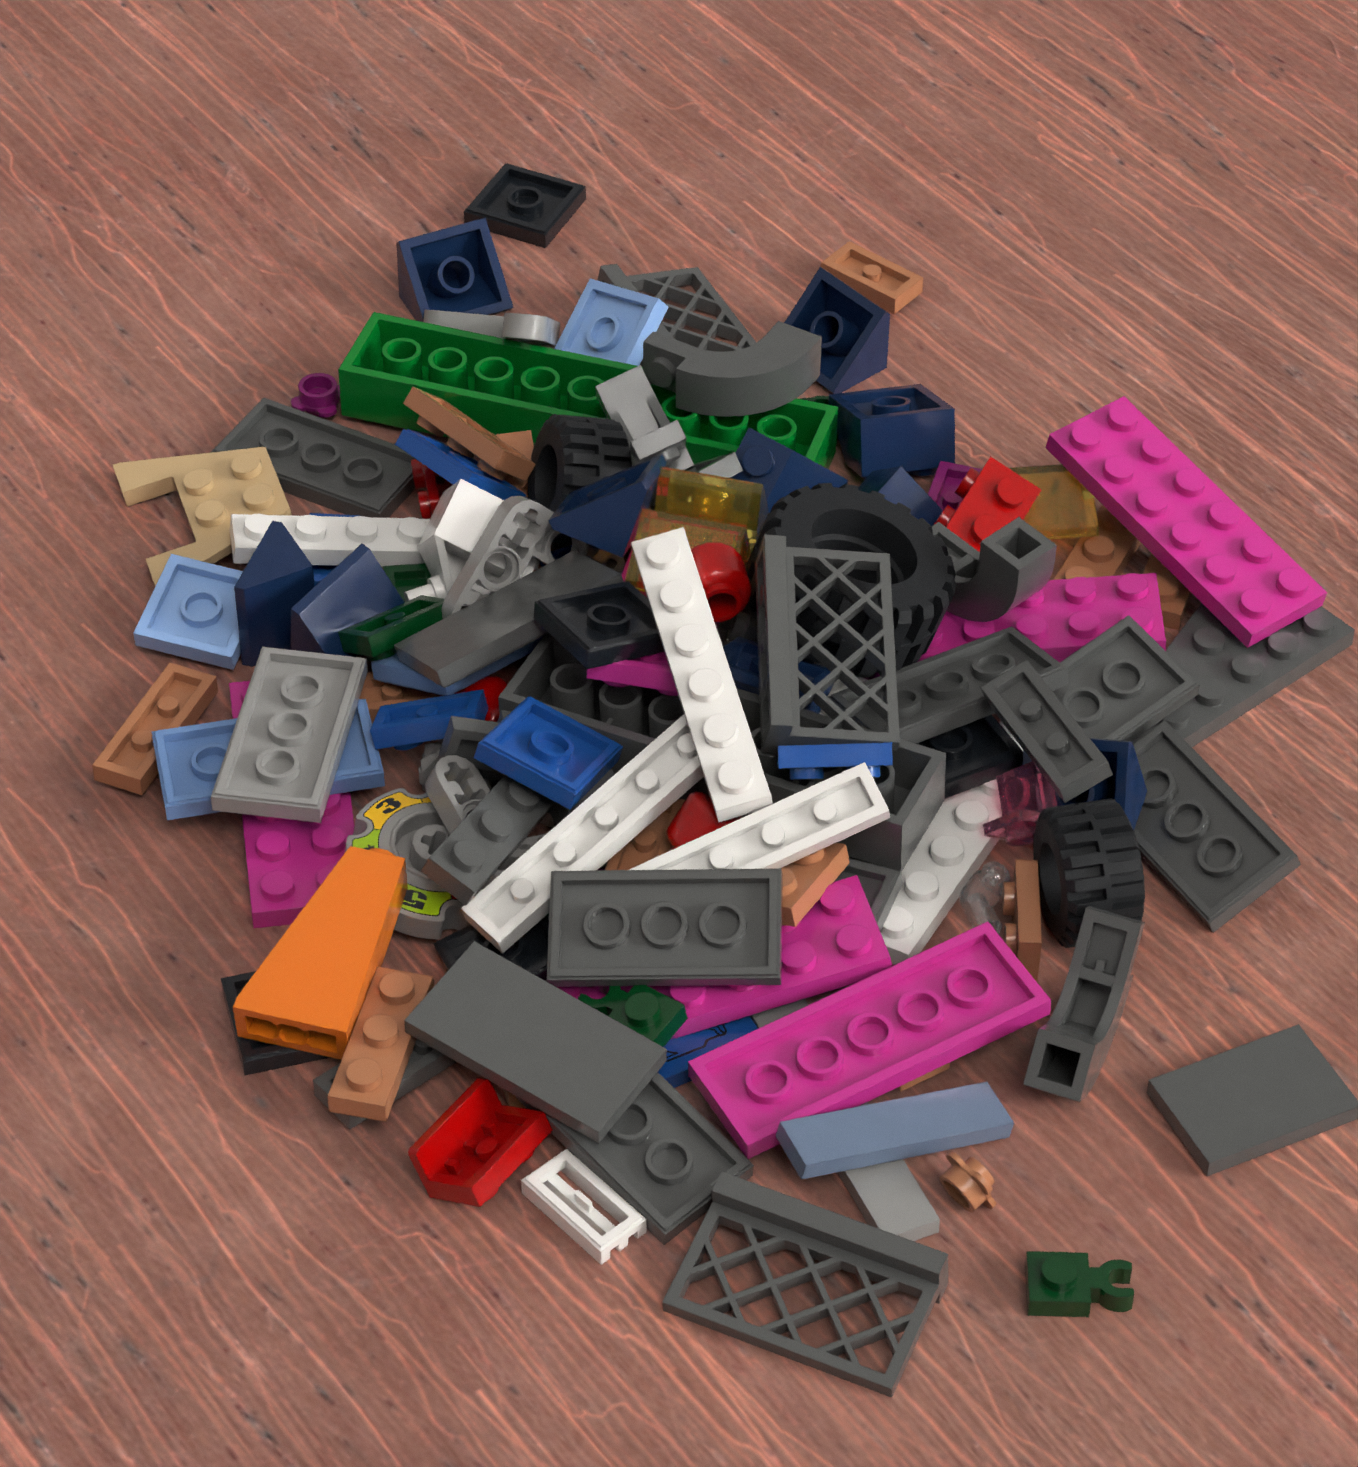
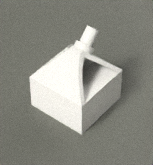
[404,479,538,609]

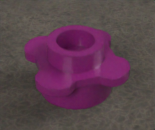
[291,373,340,418]

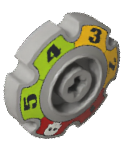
[345,788,482,939]

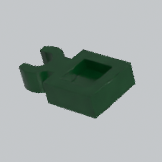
[578,985,688,1047]
[1025,1251,1134,1317]

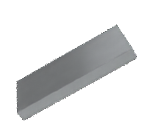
[211,647,368,823]

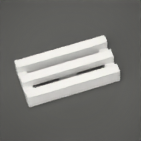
[521,1149,646,1265]

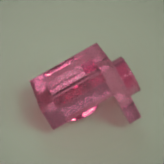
[983,761,1057,846]

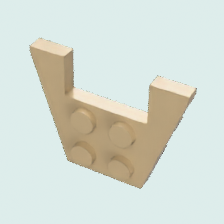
[113,447,292,586]

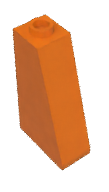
[233,846,408,1060]

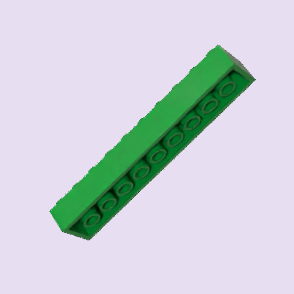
[338,312,838,469]

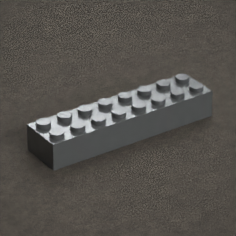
[498,633,946,872]

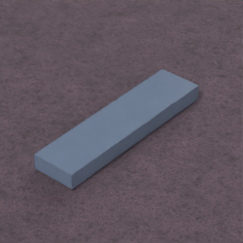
[776,1081,1014,1180]

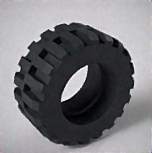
[746,483,956,678]

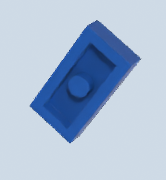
[370,689,489,750]
[777,742,893,779]

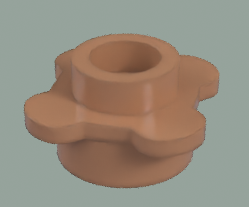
[939,1151,997,1213]

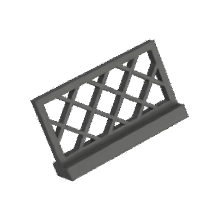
[597,264,757,367]
[755,534,900,753]
[662,1171,949,1398]

